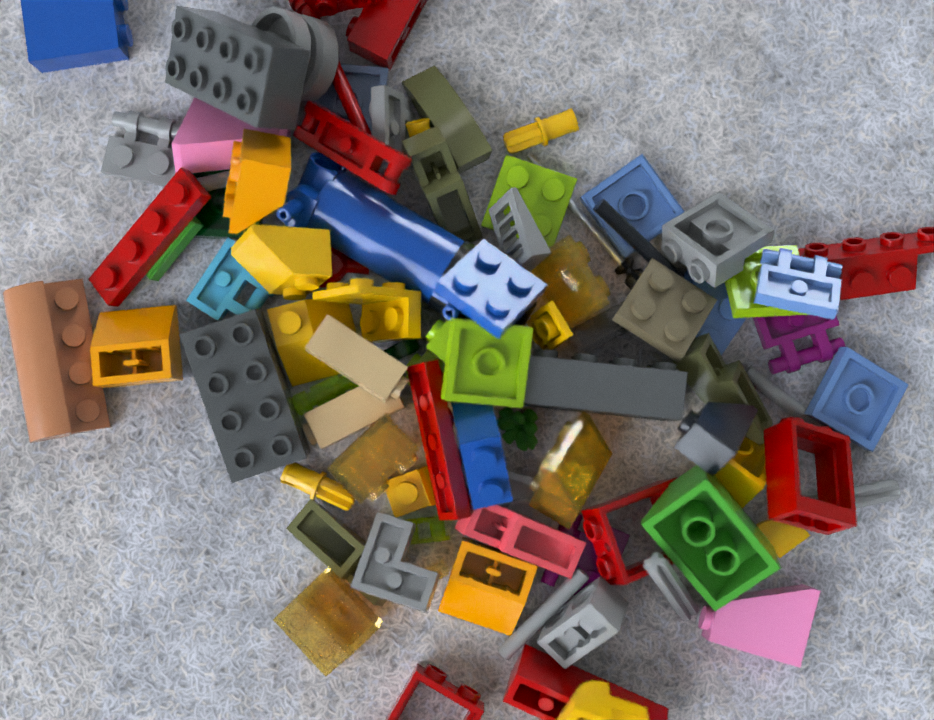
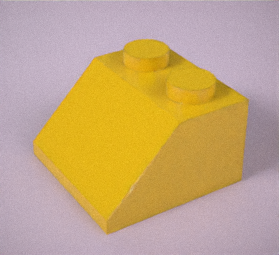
[231,224,332,300]

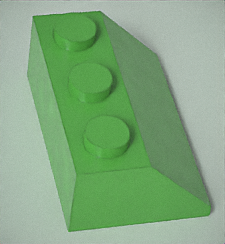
[641,465,781,611]

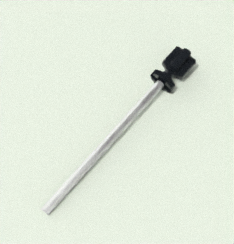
[526,154,644,290]

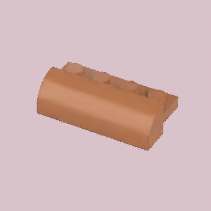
[3,278,110,443]

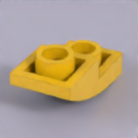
[526,300,573,350]

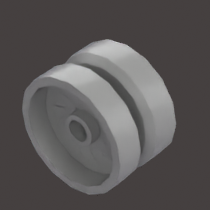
[252,6,338,103]

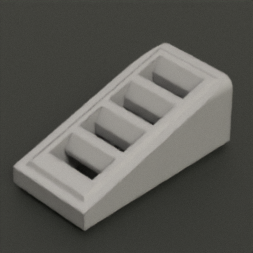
[489,187,551,272]

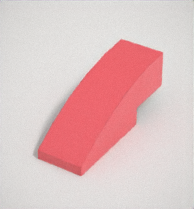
[455,500,586,579]

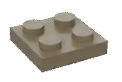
[612,258,717,363]

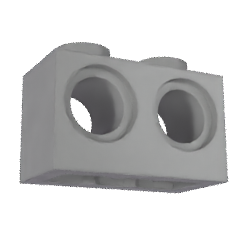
[537,576,629,669]

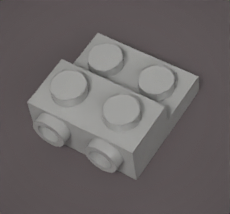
[661,192,774,288]

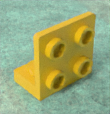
[313,278,421,343]

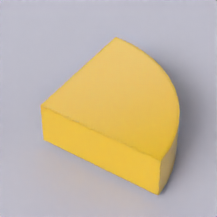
[756,520,811,558]

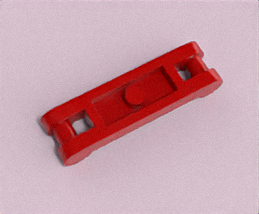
[293,100,413,195]

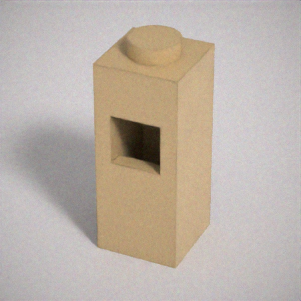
[305,314,409,403]
[302,386,406,449]

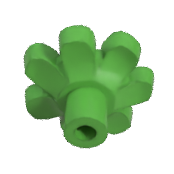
[496,407,538,451]

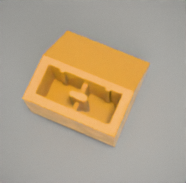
[223,128,291,234]
[90,305,183,388]
[438,537,538,636]

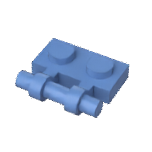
[754,248,842,320]

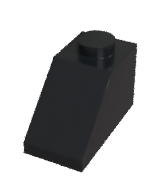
[674,402,758,477]

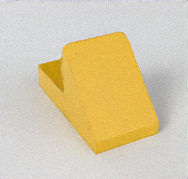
[382,466,436,518]

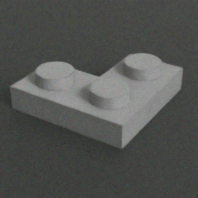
[351,512,440,614]

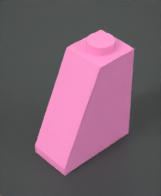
[172,97,291,173]
[698,584,821,668]

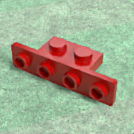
[798,227,934,300]

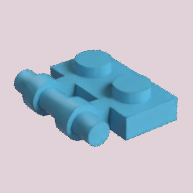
[186,237,274,321]

